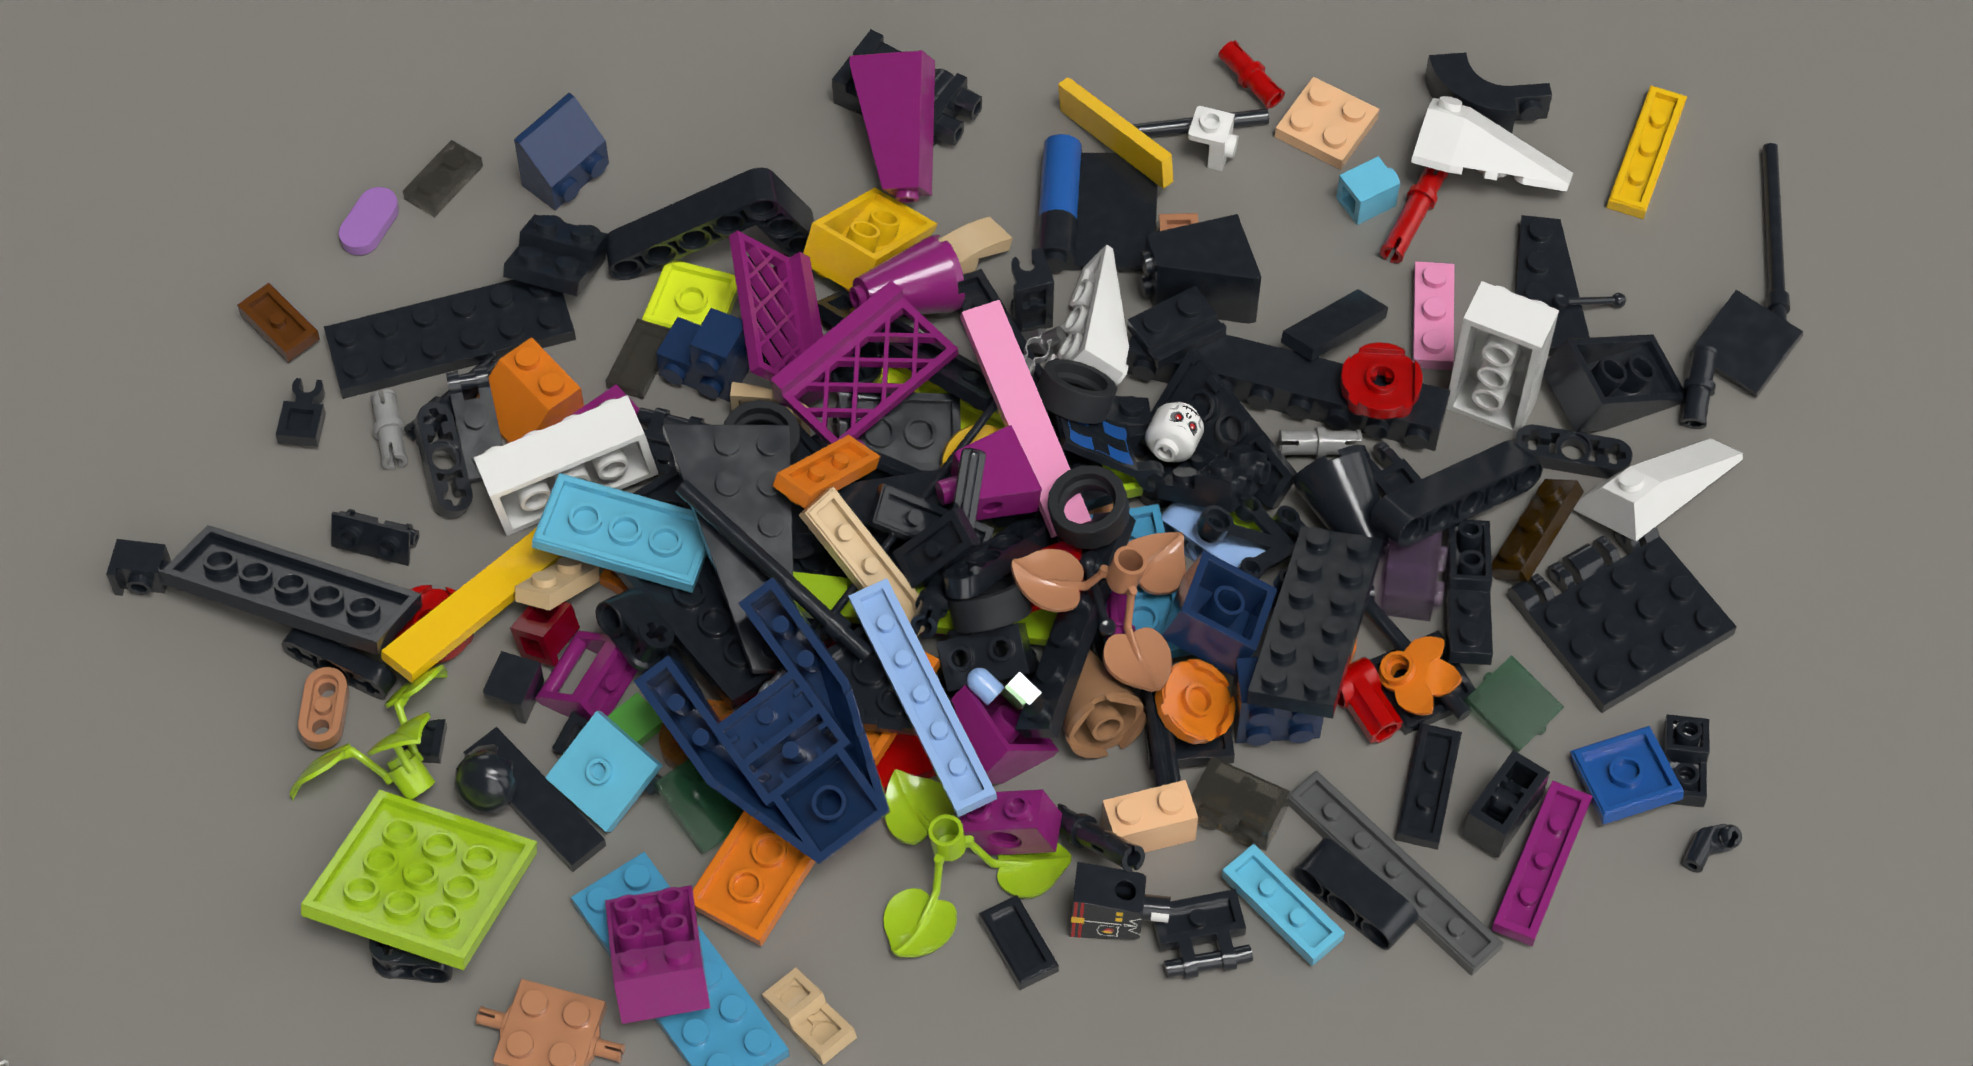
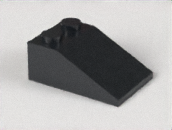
[1544,334,1686,432]

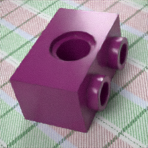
[959,789,1062,856]

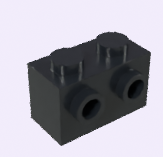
[936,623,1036,692]

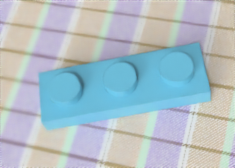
[1221,844,1345,966]

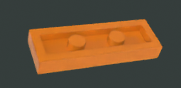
[773,435,881,509]

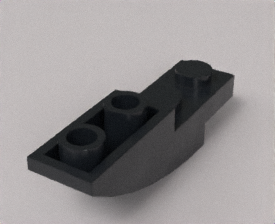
[1446,520,1493,665]

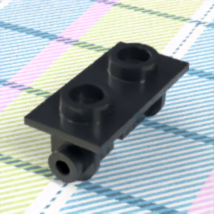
[331,509,419,566]

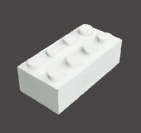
[1447,281,1559,436]
[474,395,658,536]

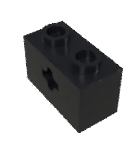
[1462,750,1550,858]

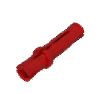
[1380,166,1449,264]

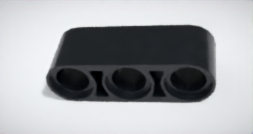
[1294,838,1419,950]

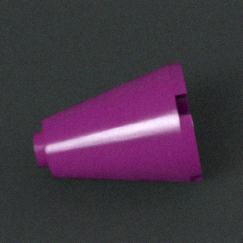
[849,234,965,315]

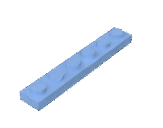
[848,578,997,817]

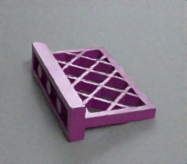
[729,231,831,406]
[770,280,959,445]

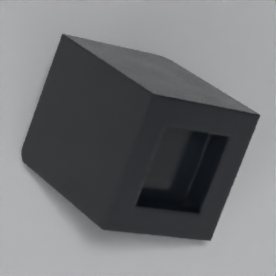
[483,651,545,724]

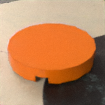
[1155,659,1236,744]

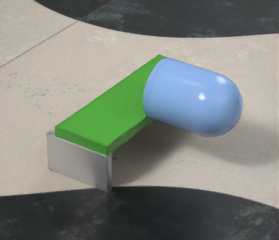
[967,668,1041,711]

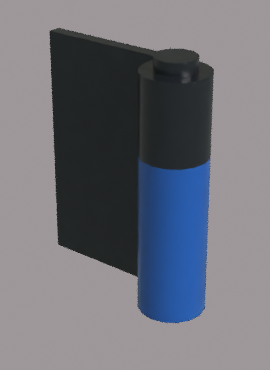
[1036,134,1158,272]

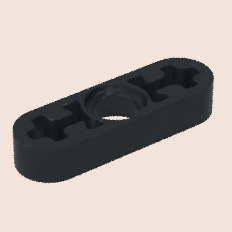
[413,402,473,519]
[1514,424,1633,479]
[281,627,397,699]

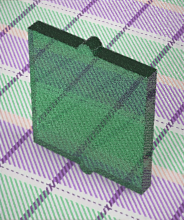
[1465,655,1564,752]

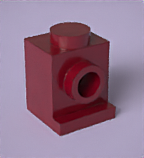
[510,601,580,667]

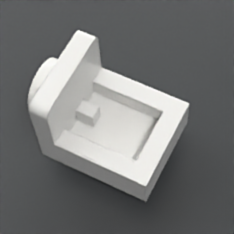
[1188,106,1239,171]

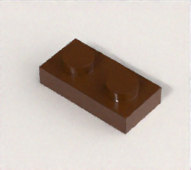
[237,283,320,362]

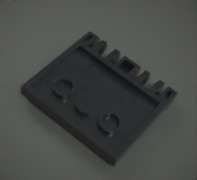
[1508,527,1737,713]

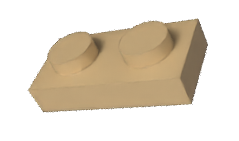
[515,557,599,610]

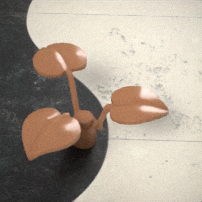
[1011,532,1186,692]

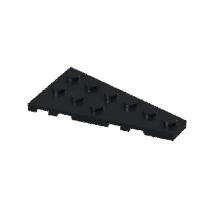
[662,424,794,674]

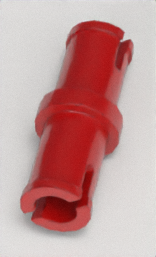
[1218,40,1285,109]

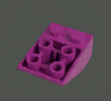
[605,885,710,1024]

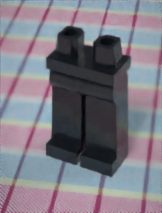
[832,29,982,147]

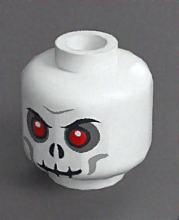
[1145,402,1204,463]

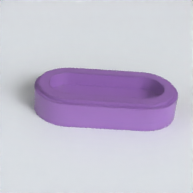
[339,187,399,255]

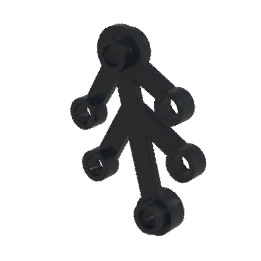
[1196,495,1306,594]

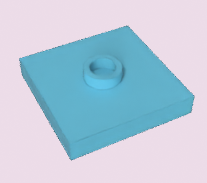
[545,711,663,832]

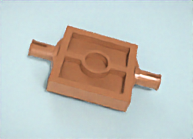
[476,979,625,1066]

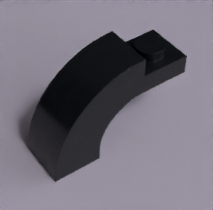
[1425,52,1552,133]

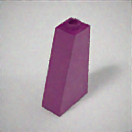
[849,50,935,203]

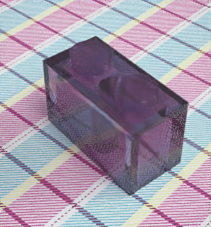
[1381,531,1448,622]

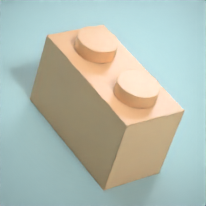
[1101,780,1198,853]

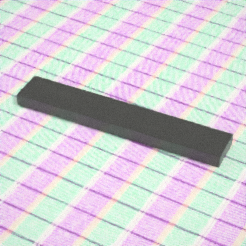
[1285,770,1504,976]

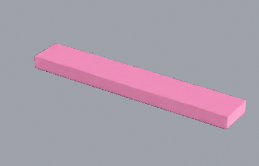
[960,300,1092,538]

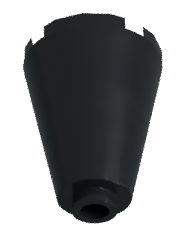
[1293,444,1390,557]

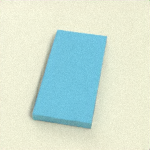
[532,473,707,593]

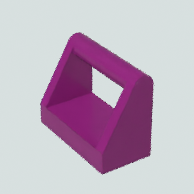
[535,631,638,719]

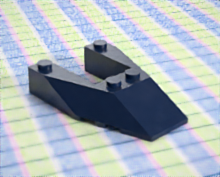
[634,577,891,864]

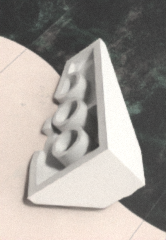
[1411,96,1573,191]
[1046,245,1129,386]

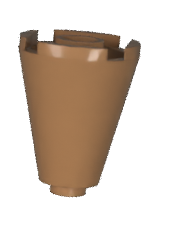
[1063,650,1147,758]

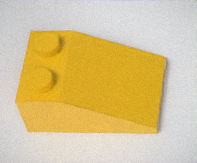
[803,187,938,292]

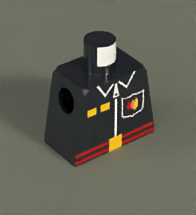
[1069,862,1171,940]

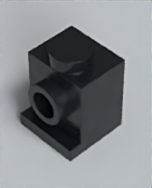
[106,539,171,596]

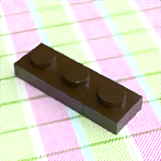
[1492,479,1584,582]

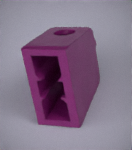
[935,425,1042,520]

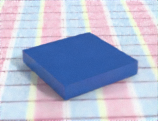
[1570,726,1684,825]

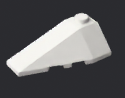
[1573,438,1743,541]

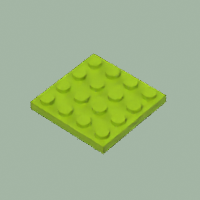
[301,789,537,971]

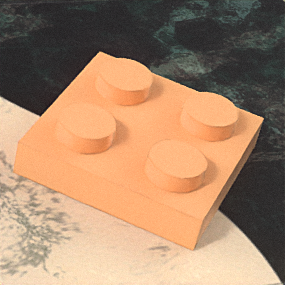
[1274,77,1380,170]

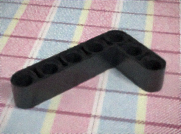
[606,167,814,280]

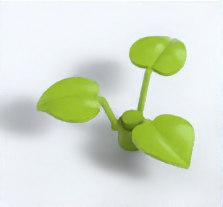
[289,665,447,800]
[883,769,1072,958]

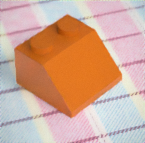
[476,337,584,444]

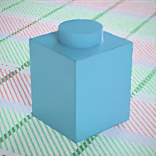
[1336,156,1400,225]

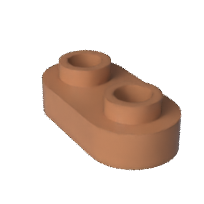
[298,667,349,750]

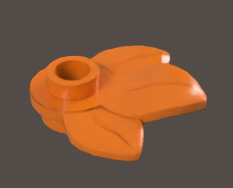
[1378,636,1462,716]

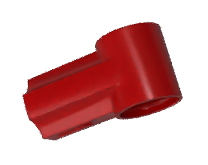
[1337,657,1403,744]

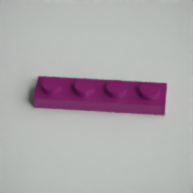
[1492,780,1593,947]

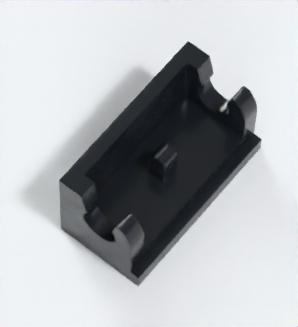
[1010,247,1054,332]

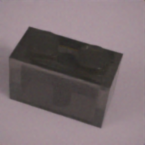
[1191,756,1290,851]

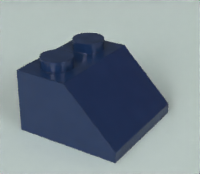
[514,93,609,211]

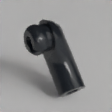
[1682,824,1742,873]

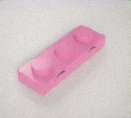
[1412,261,1454,371]

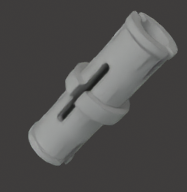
[370,389,408,470]
[1278,427,1362,459]

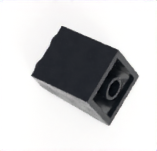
[1138,214,1261,324]

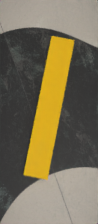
[381,527,563,683]

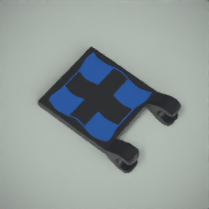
[1055,415,1165,492]

